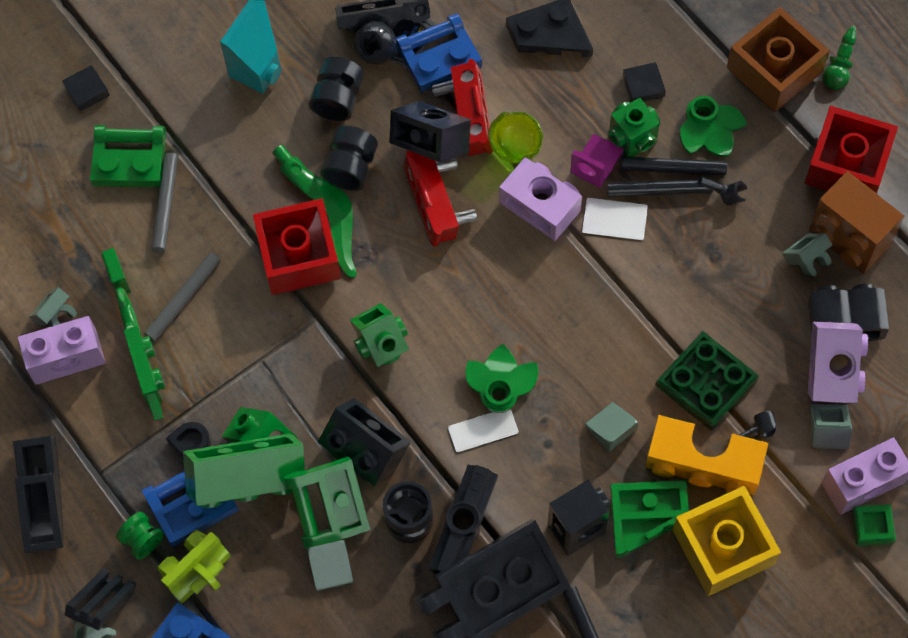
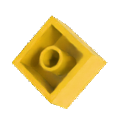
[673,486,781,596]

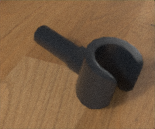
[698,176,747,206]
[727,411,776,443]

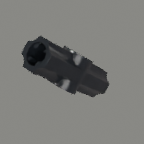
[428,464,498,575]

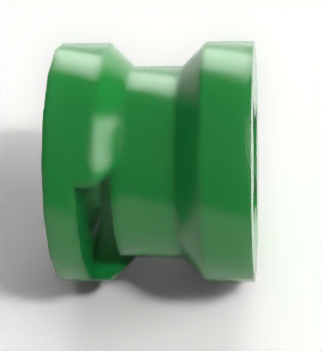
[116,512,164,560]

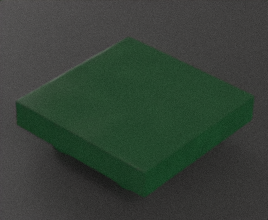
[655,331,759,431]

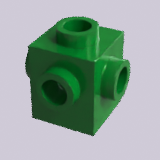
[608,98,660,157]
[350,303,409,367]

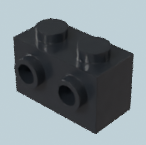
[318,398,411,486]

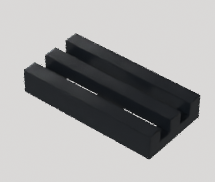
[64,568,136,631]

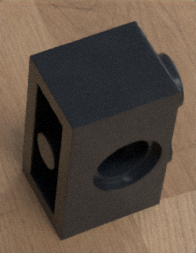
[389,101,471,163]
[547,480,611,556]

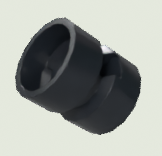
[309,57,364,121]
[320,125,378,191]
[383,481,433,543]

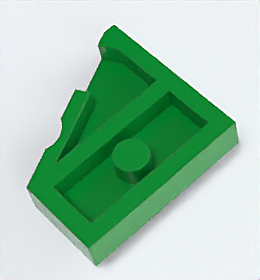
[610,481,689,558]

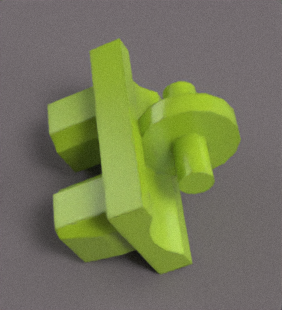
[158,530,231,604]

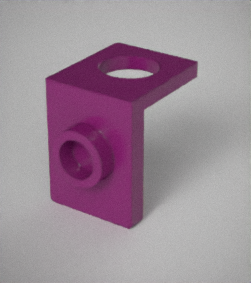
[570,134,623,188]

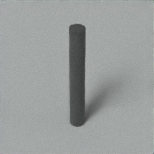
[151,153,178,253]
[144,252,221,342]

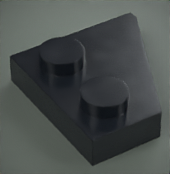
[506,0,593,57]

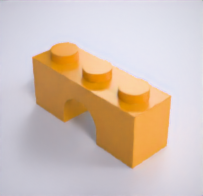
[645,415,768,496]

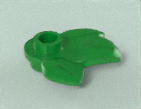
[680,96,747,157]
[465,344,539,413]

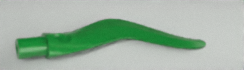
[272,145,357,278]

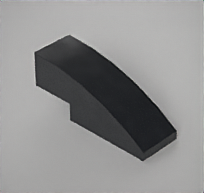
[13,436,64,553]

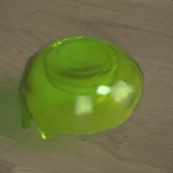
[488,111,544,164]

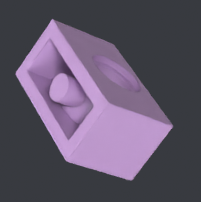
[499,157,582,241]
[18,316,106,385]
[808,322,868,403]
[821,437,908,515]

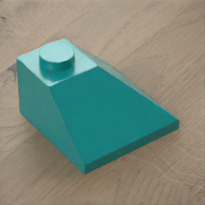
[220,0,282,94]

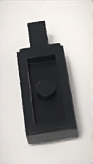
[335,0,430,31]

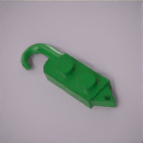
[115,287,165,421]

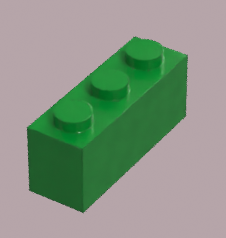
[183,433,305,508]

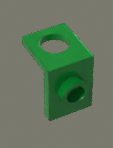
[222,407,297,442]

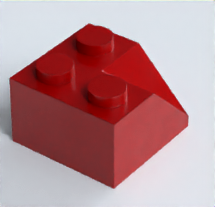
[804,106,899,194]
[253,198,341,295]

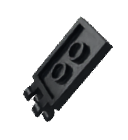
[414,519,571,638]

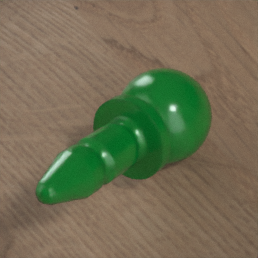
[822,26,856,90]

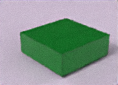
[101,247,131,293]
[851,504,896,546]

